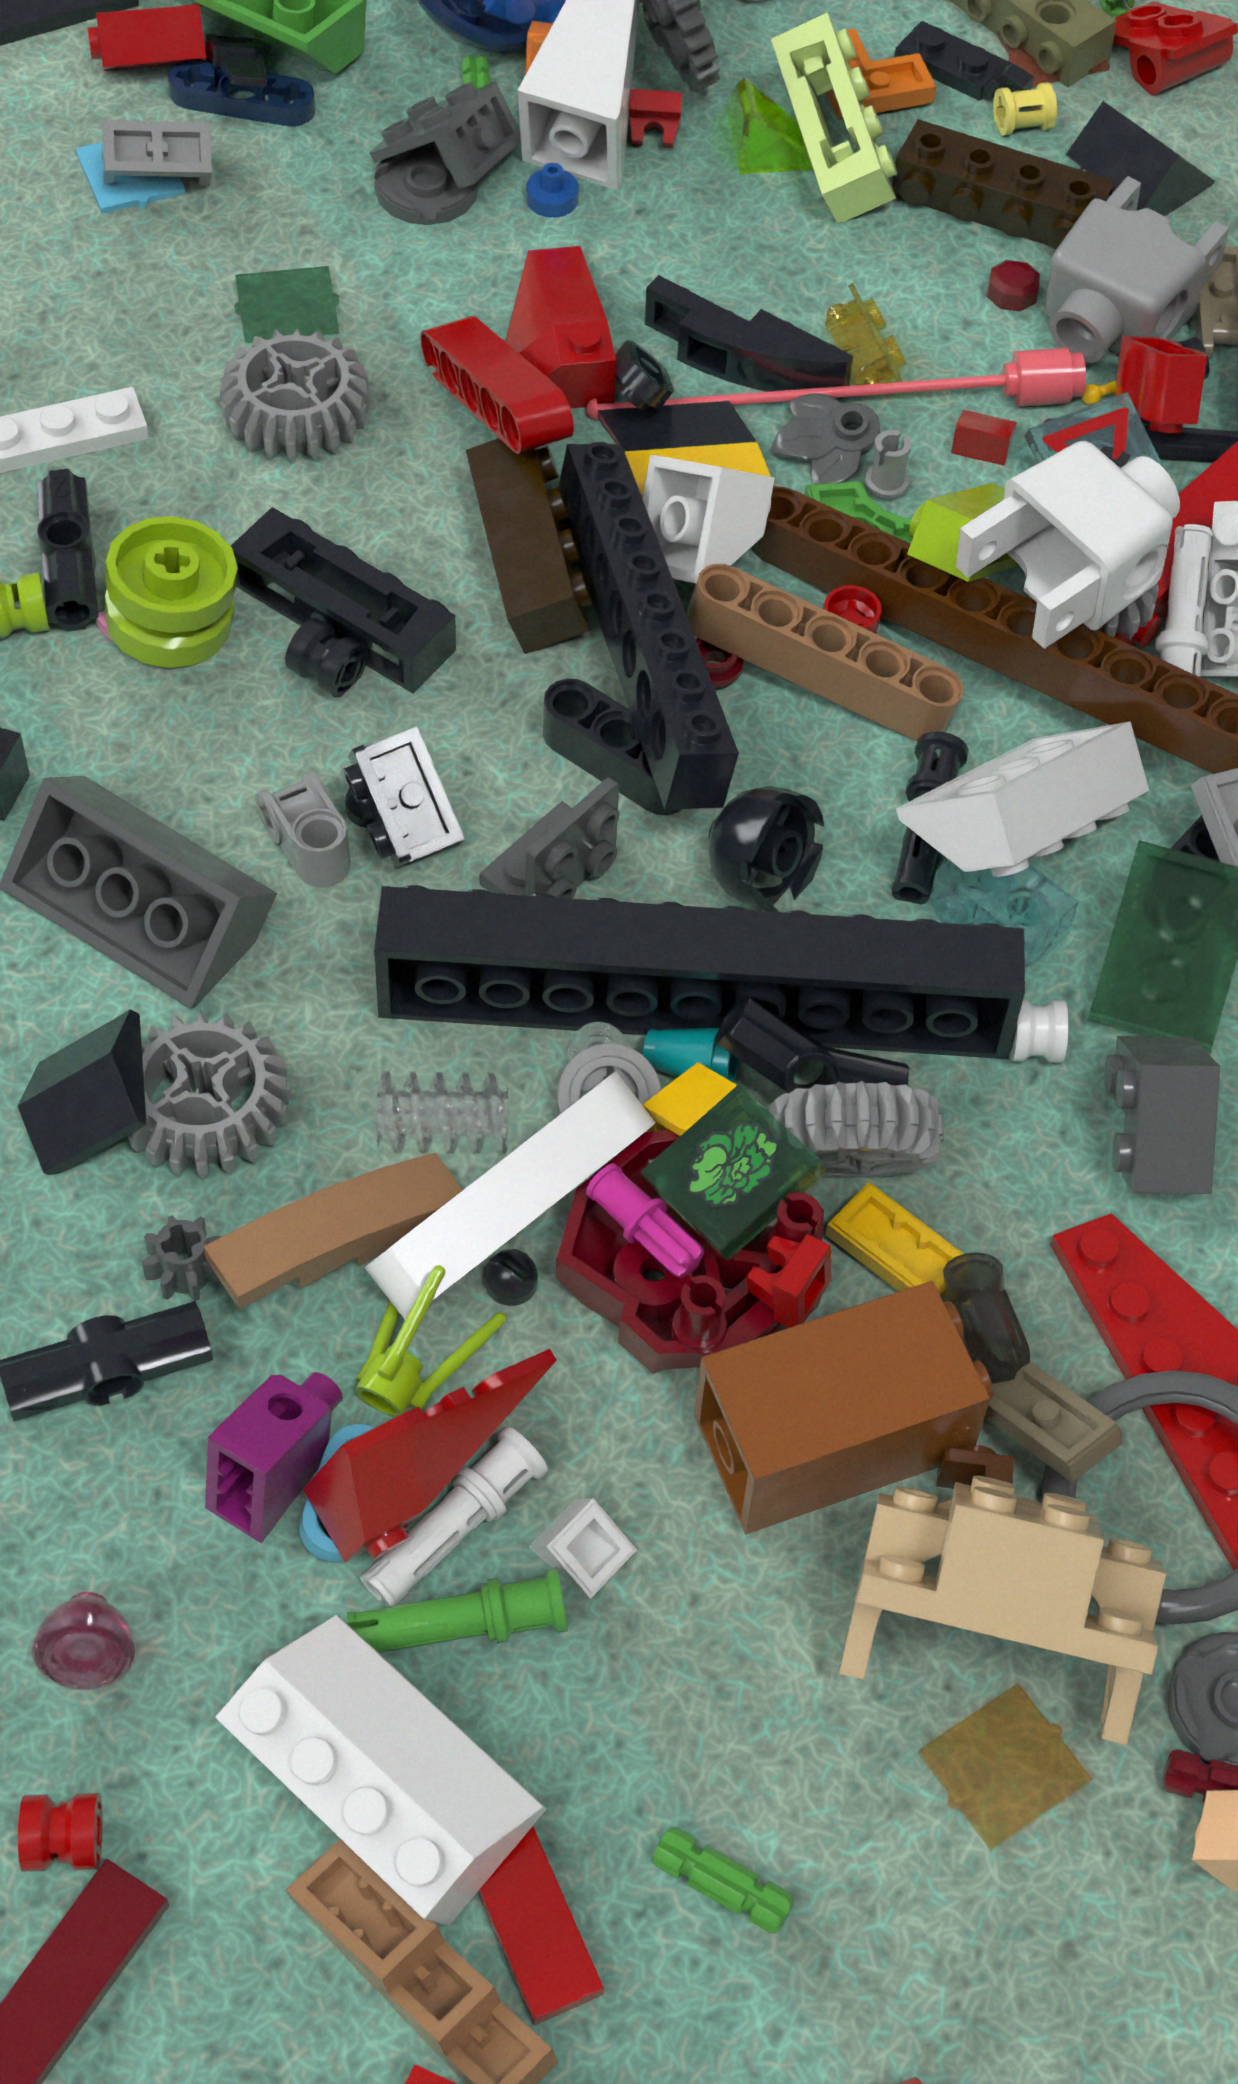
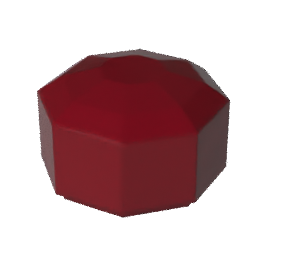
[987,260,1040,312]

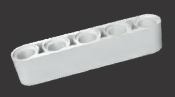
[364,1071,656,1320]

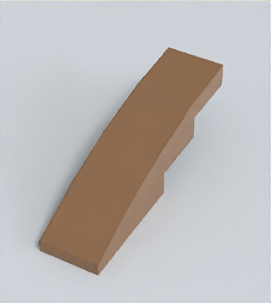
[203,1153,463,1309]
[286,1838,558,2084]

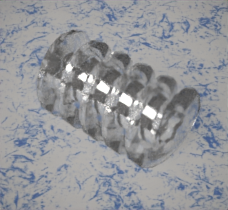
[376,1071,508,1155]

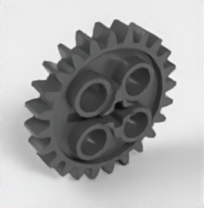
[639,0,720,93]

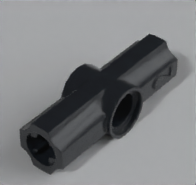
[36,469,99,631]
[0,1301,213,1422]

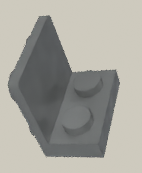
[369,81,521,189]
[480,777,620,899]

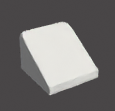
[529,1498,637,1599]

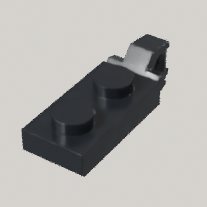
[894,21,1034,101]

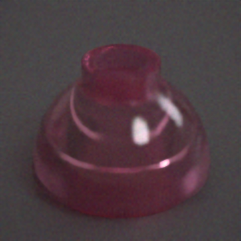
[32,1592,135,1690]

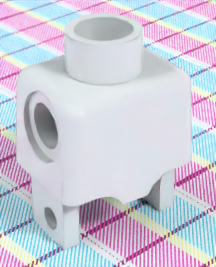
[956,441,1180,649]

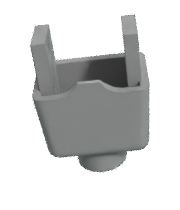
[1045,176,1229,363]

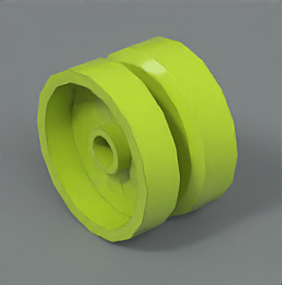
[104,516,238,668]

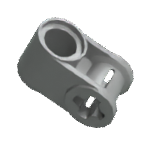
[255,770,351,888]

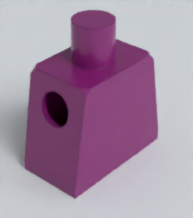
[205,1372,343,1544]

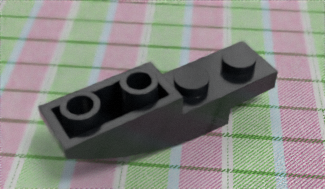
[644,275,853,399]

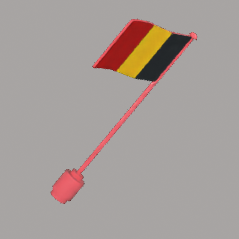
[586,347,1086,498]

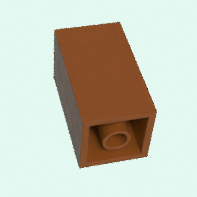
[694,1280,993,1535]

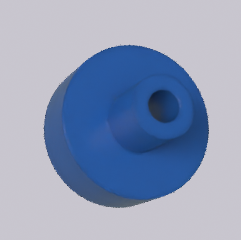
[526,163,579,218]

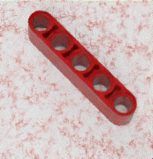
[420,315,574,454]

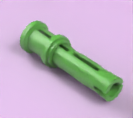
[347,1567,568,1653]

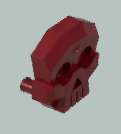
[556,1120,824,1374]

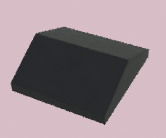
[17,1009,147,1175]

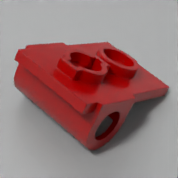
[1113,1,1238,95]

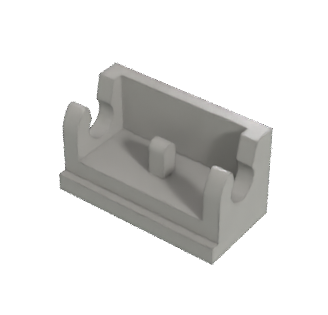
[102,120,212,186]

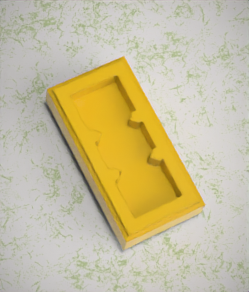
[826,1182,972,1299]

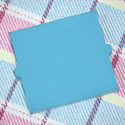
[75,142,185,214]

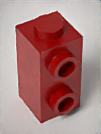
[87,4,206,71]

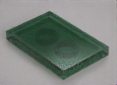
[1087,840,1238,1055]

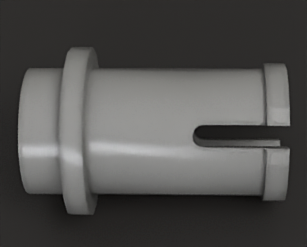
[865,430,911,500]

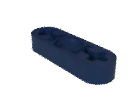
[168,61,315,127]

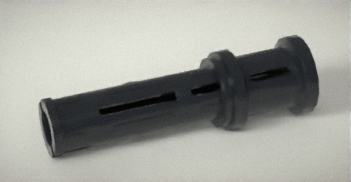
[891,731,969,905]

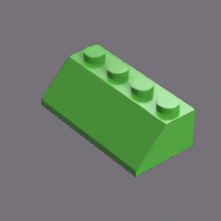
[174,0,366,74]

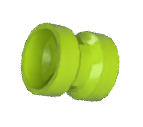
[0,572,50,638]

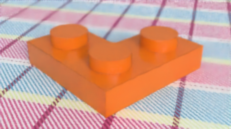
[825,29,936,120]

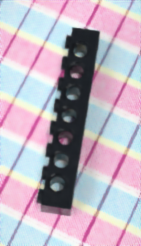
[558,442,739,810]

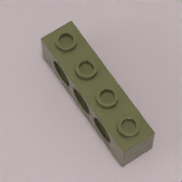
[950,0,1117,87]

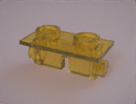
[825,283,906,385]

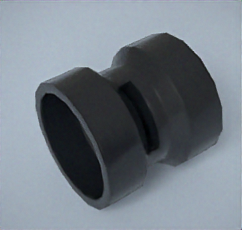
[285,618,368,697]

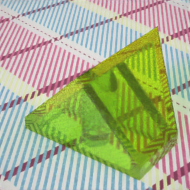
[725,78,814,174]

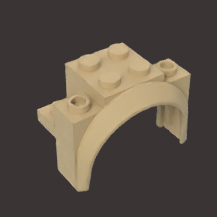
[839,1476,1166,1745]

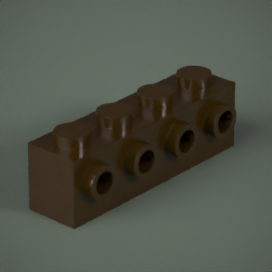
[892,119,1115,250]
[465,438,593,654]

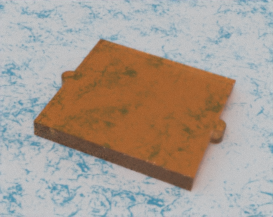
[918,1683,1092,1851]

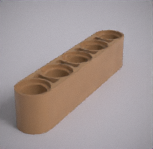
[686,564,964,741]

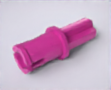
[586,1163,704,1278]

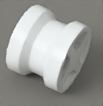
[1009,999,1068,1063]

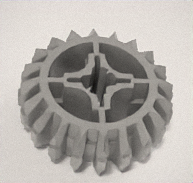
[219,327,371,464]
[128,1010,291,1180]
[765,1081,944,1178]

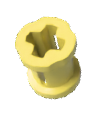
[993,82,1057,136]

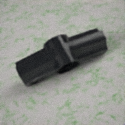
[714,995,910,1093]

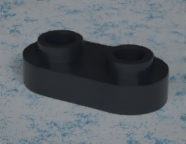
[615,339,674,411]

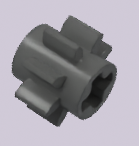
[141,1215,222,1301]

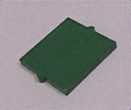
[234,266,339,343]

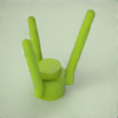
[355,1265,506,1418]

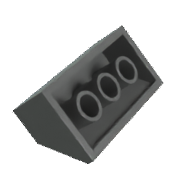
[0,776,277,1009]

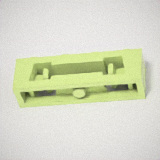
[771,12,897,222]

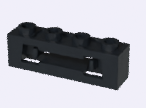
[231,507,456,694]

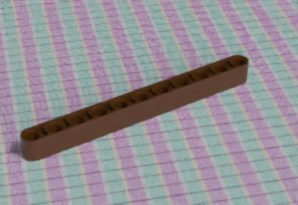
[752,487,1238,774]

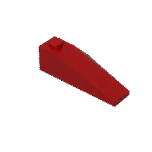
[505,246,616,409]
[303,1349,557,1563]

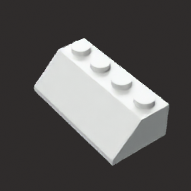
[896,721,1149,877]
[215,1615,547,1926]

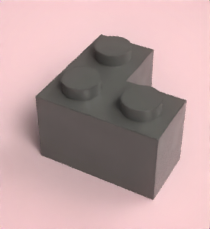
[1104,1036,1220,1194]

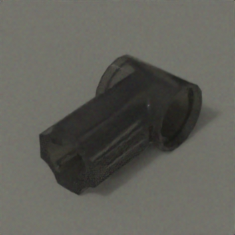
[943,1252,1030,1384]

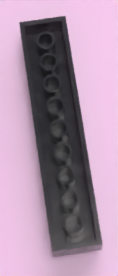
[374,885,1025,1059]

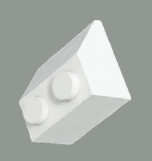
[642,454,775,584]

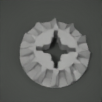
[558,1043,661,1137]

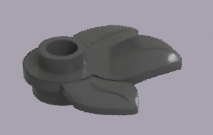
[772,393,880,484]

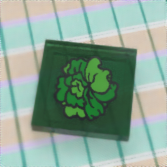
[641,1084,827,1261]

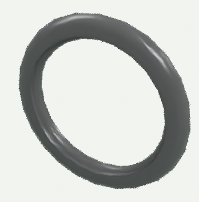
[1041,1370,1238,1624]

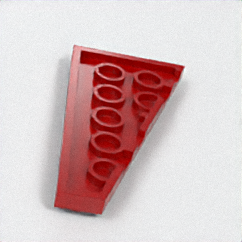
[1050,1213,1238,1571]

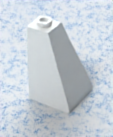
[517,0,639,190]

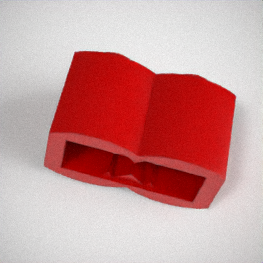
[1113,336,1207,433]

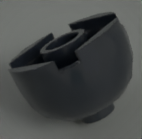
[708,786,824,912]

